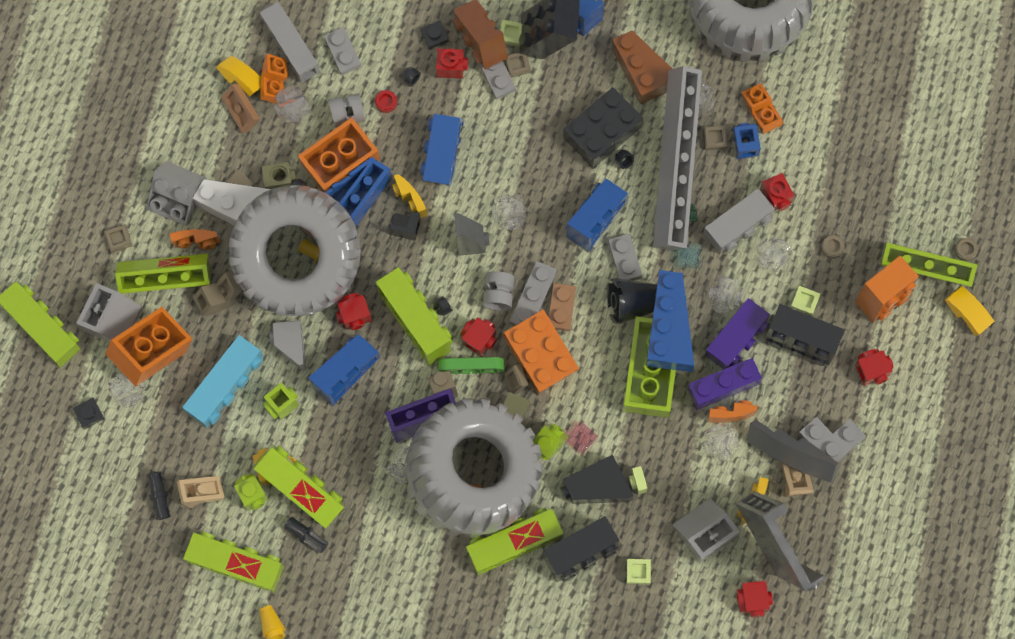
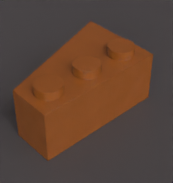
[452,0,508,69]
[612,30,672,105]

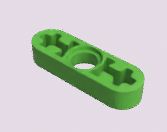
[438,357,504,374]

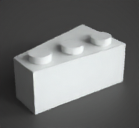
[193,179,271,225]

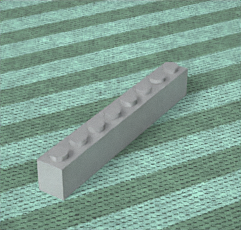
[653,66,702,251]

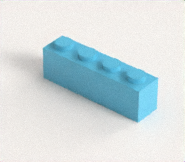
[182,335,263,428]

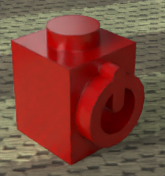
[436,48,468,79]
[760,173,795,211]
[336,293,372,330]
[460,317,497,357]
[855,349,894,386]
[736,580,773,618]

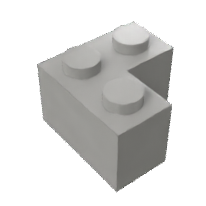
[796,417,866,463]

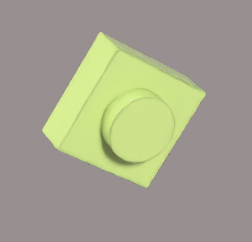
[500,20,522,47]
[791,286,820,316]
[628,466,648,495]
[627,559,651,584]

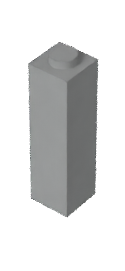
[260,2,320,83]

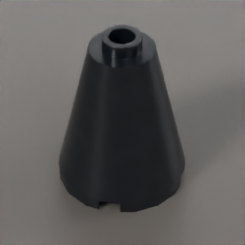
[607,278,657,324]

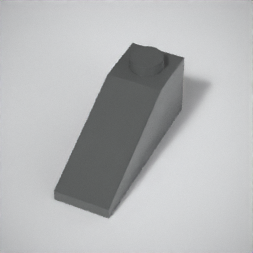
[454,213,490,256]

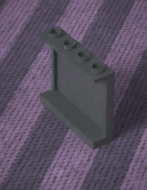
[735,491,826,591]

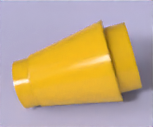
[259,605,286,639]

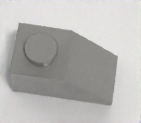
[269,321,306,371]

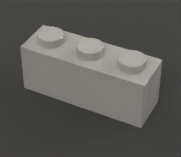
[703,189,775,254]

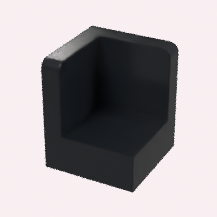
[388,211,421,241]

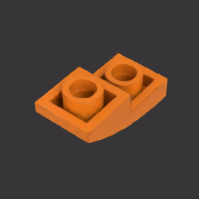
[260,54,287,105]
[741,83,783,134]
[169,229,221,250]
[708,400,758,423]

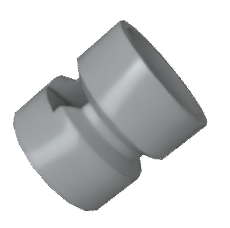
[329,93,365,128]
[483,272,515,311]

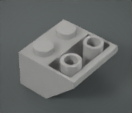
[146,161,206,226]
[76,283,142,342]
[672,498,740,563]

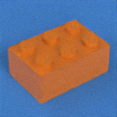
[297,117,380,192]
[855,256,919,323]
[105,307,192,387]
[502,309,579,395]

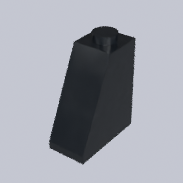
[560,455,634,504]

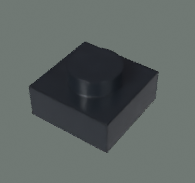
[420,20,449,50]
[73,398,105,430]

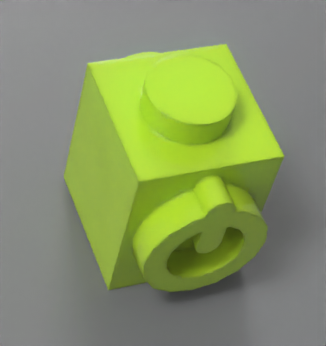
[262,382,299,420]
[533,423,569,460]
[234,473,269,511]

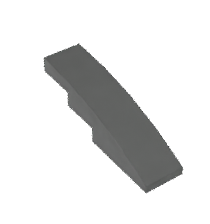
[746,419,839,483]

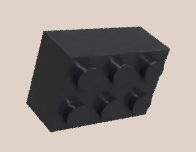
[519,0,580,59]
[563,87,643,169]
[765,304,845,366]
[543,516,620,583]

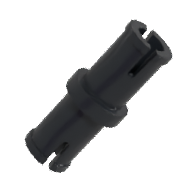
[146,471,171,520]

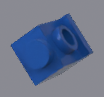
[733,123,761,159]

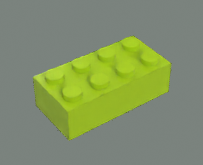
[376,267,453,367]
[623,316,676,418]

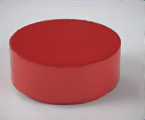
[375,90,397,113]

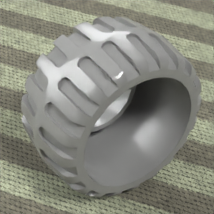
[688,0,815,61]
[229,185,361,316]
[404,398,543,538]

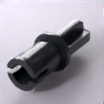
[284,516,328,553]

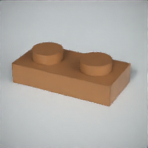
[221,84,260,133]
[549,283,576,332]

